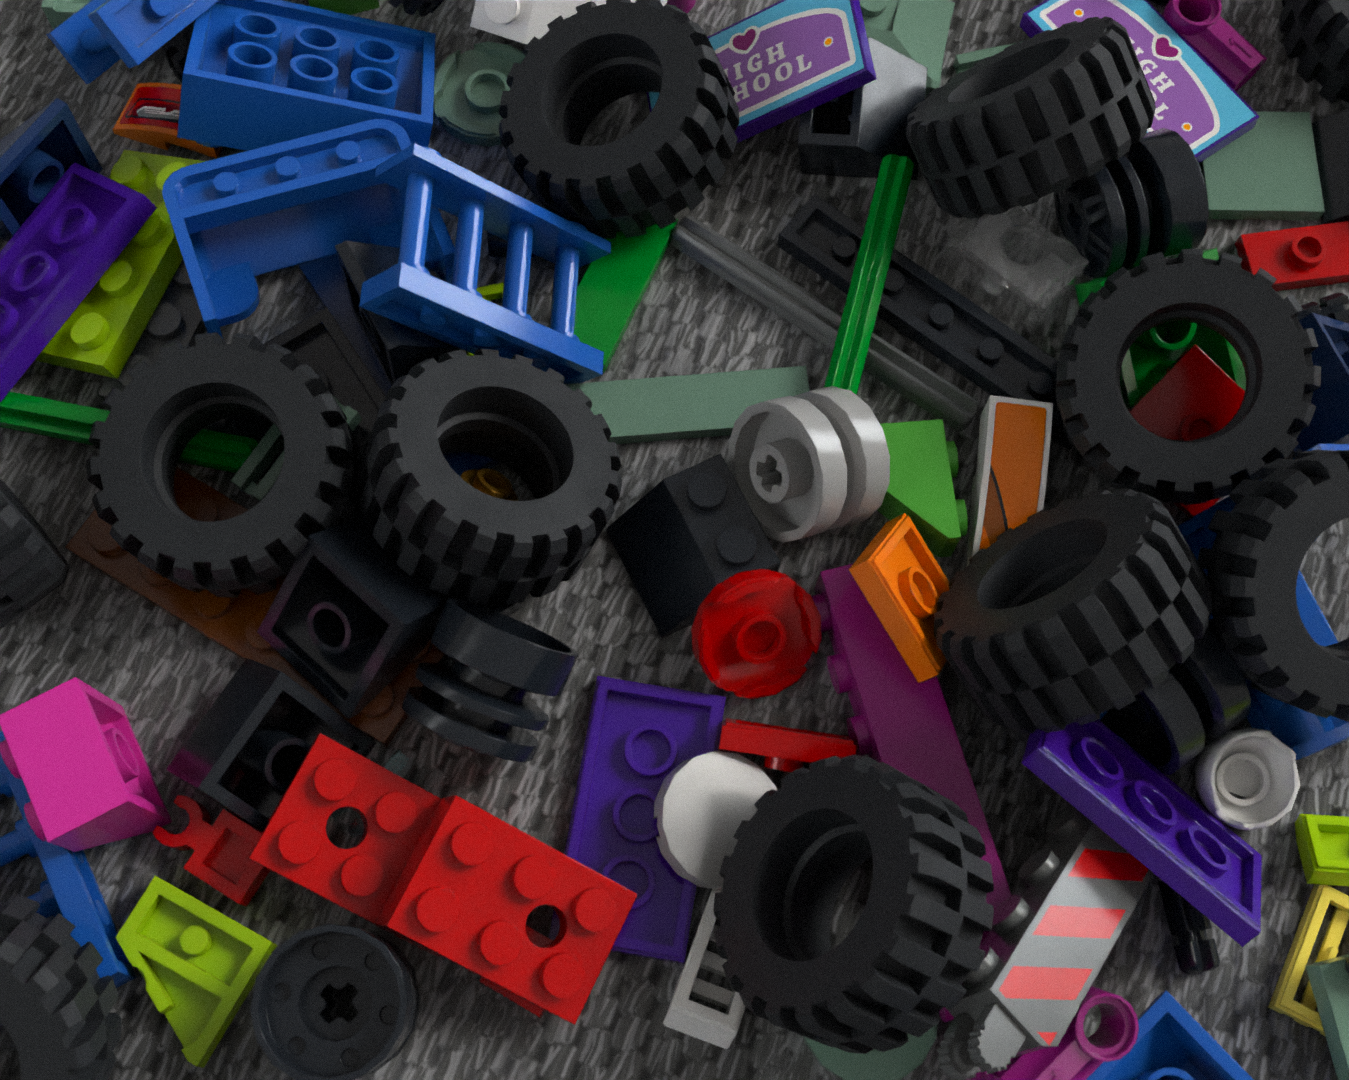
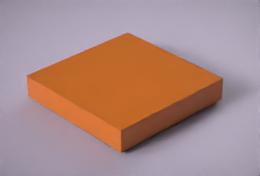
[849,513,949,683]

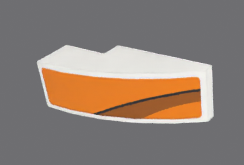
[966,395,1053,567]

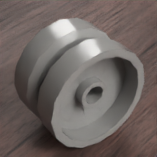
[728,386,890,543]

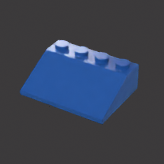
[177,0,436,151]

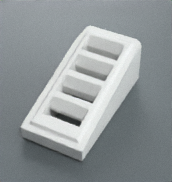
[663,888,746,1049]

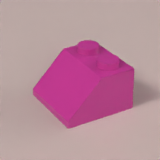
[0,677,172,852]

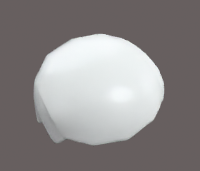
[1195,728,1300,830]

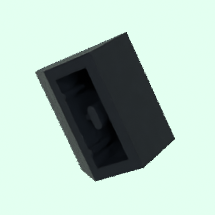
[798,36,928,180]

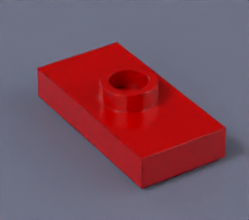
[1235,221,1349,291]
[719,718,857,772]

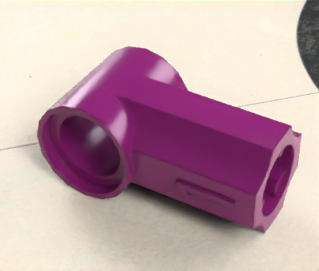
[1161,0,1267,92]
[991,986,1139,1080]

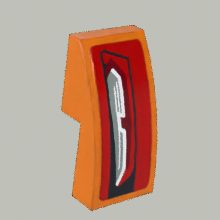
[113,82,223,158]

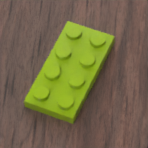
[35,150,205,379]

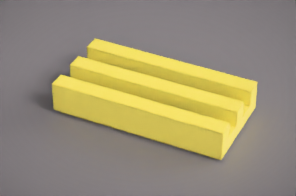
[1268,884,1349,1036]

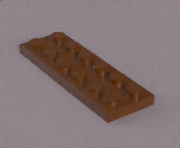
[65,467,448,748]

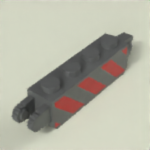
[937,805,1154,1080]

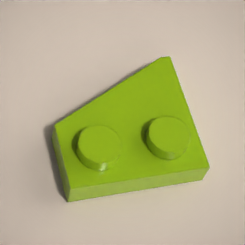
[115,876,278,1068]

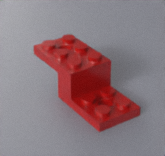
[248,733,638,1025]

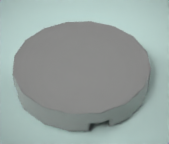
[653,751,777,888]

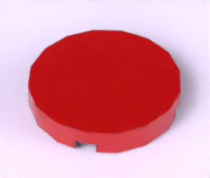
[691,568,822,699]

